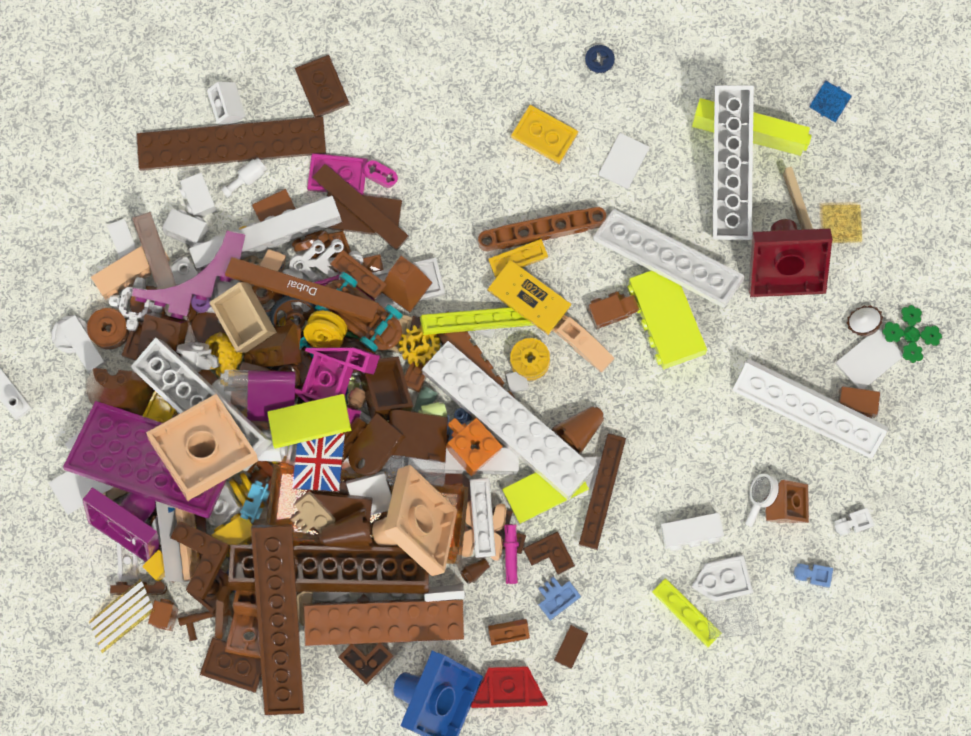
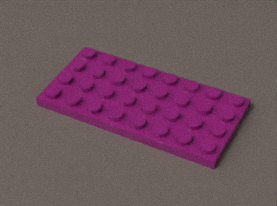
[63,401,227,519]

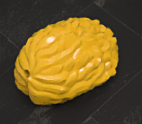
[205,332,243,379]

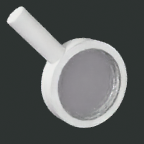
[745,473,779,527]

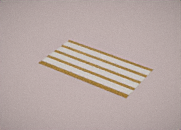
[89,579,155,653]

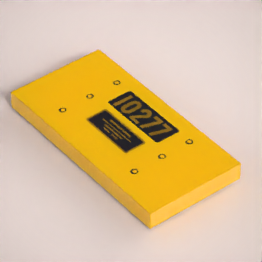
[487,260,572,335]

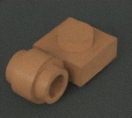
[348,388,365,410]

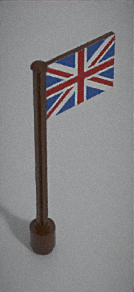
[172,412,349,492]

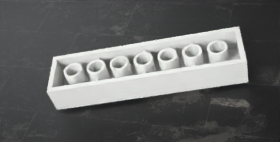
[713,85,754,240]
[130,338,272,471]

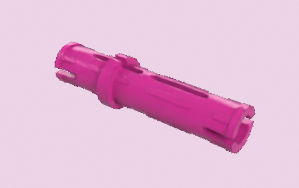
[503,524,519,584]

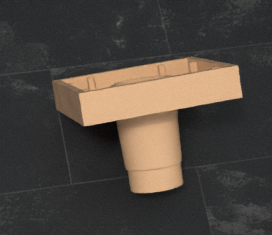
[146,394,258,501]
[372,465,457,576]

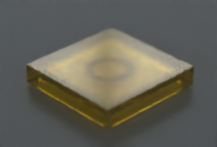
[822,205,862,243]

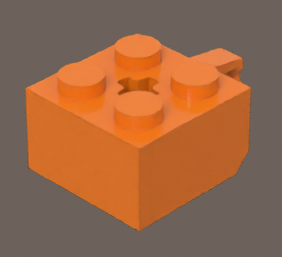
[446,418,503,477]

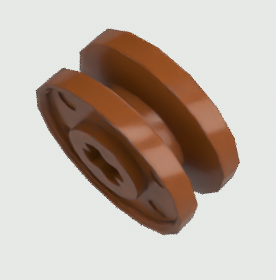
[87,308,130,350]

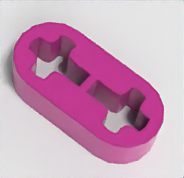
[363,160,398,188]

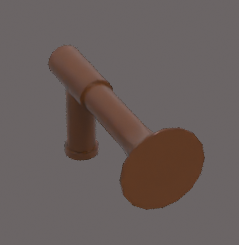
[178,599,234,642]

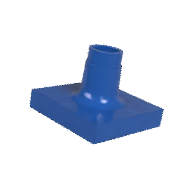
[393,651,483,736]

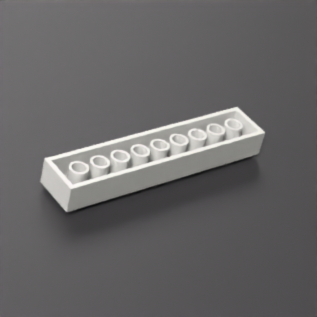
[422,341,594,500]

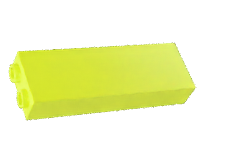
[692,98,812,156]

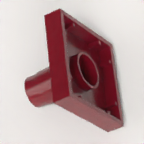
[748,219,833,297]

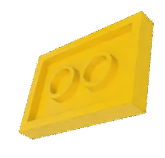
[511,105,579,165]

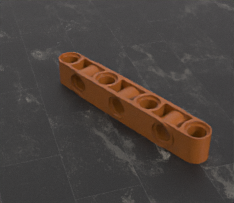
[478,207,606,251]

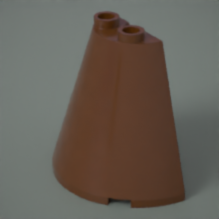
[86,368,155,416]

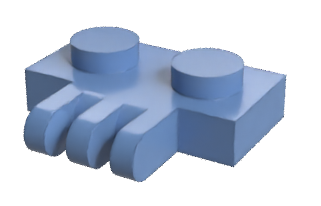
[538,577,581,621]

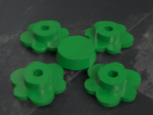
[882,305,942,363]

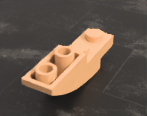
[552,315,614,373]

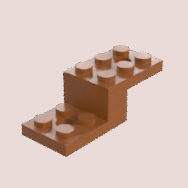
[225,590,260,658]

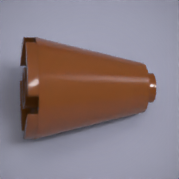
[551,406,604,455]

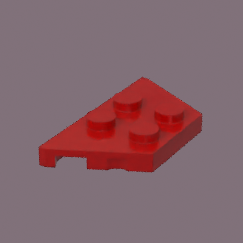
[471,666,548,708]

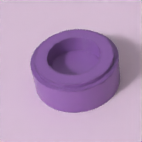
[191,295,211,313]

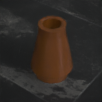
[460,558,490,584]

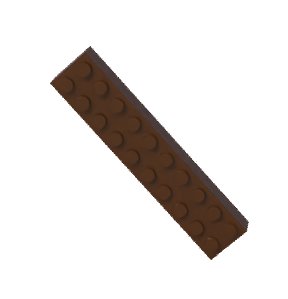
[228,545,429,594]

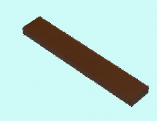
[312,164,409,251]
[579,433,626,550]

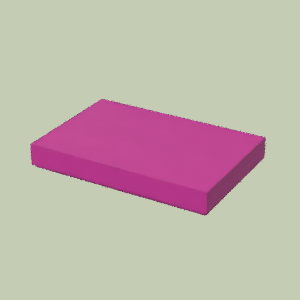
[307,153,368,195]

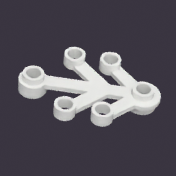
[289,239,363,283]

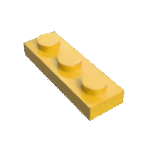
[488,239,548,278]

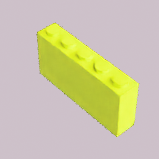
[627,271,707,370]

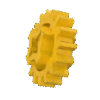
[399,325,441,367]

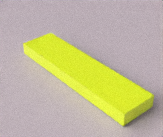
[652,578,722,648]

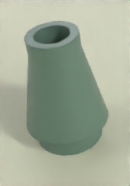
[413,386,438,413]

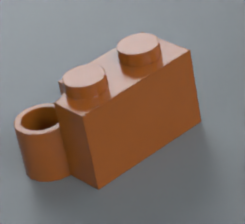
[588,291,640,330]

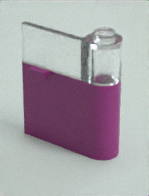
[220,370,295,422]

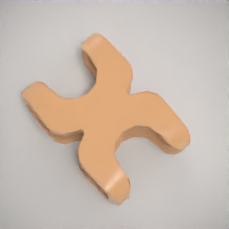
[461,500,507,561]

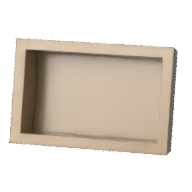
[209,282,277,353]

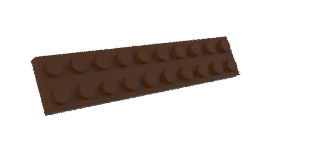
[137,117,326,171]
[251,524,305,715]

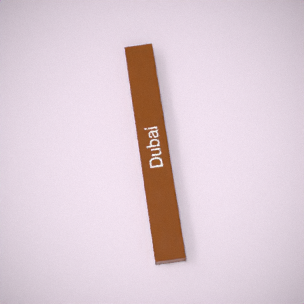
[225,257,379,322]

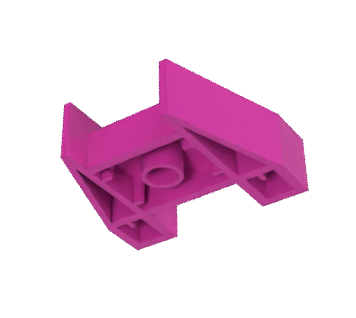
[295,348,380,425]

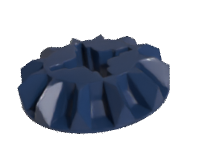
[585,45,615,74]

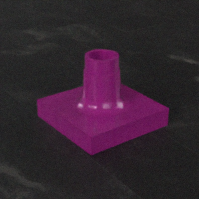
[83,487,160,562]

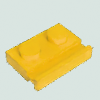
[143,391,177,423]

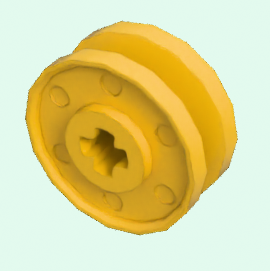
[304,310,347,348]
[510,338,550,381]
[229,471,265,508]

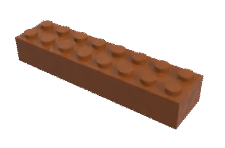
[303,599,464,646]

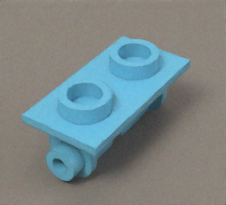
[240,481,270,524]

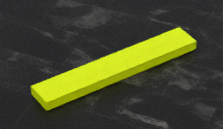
[420,307,534,335]

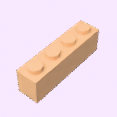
[91,246,170,300]

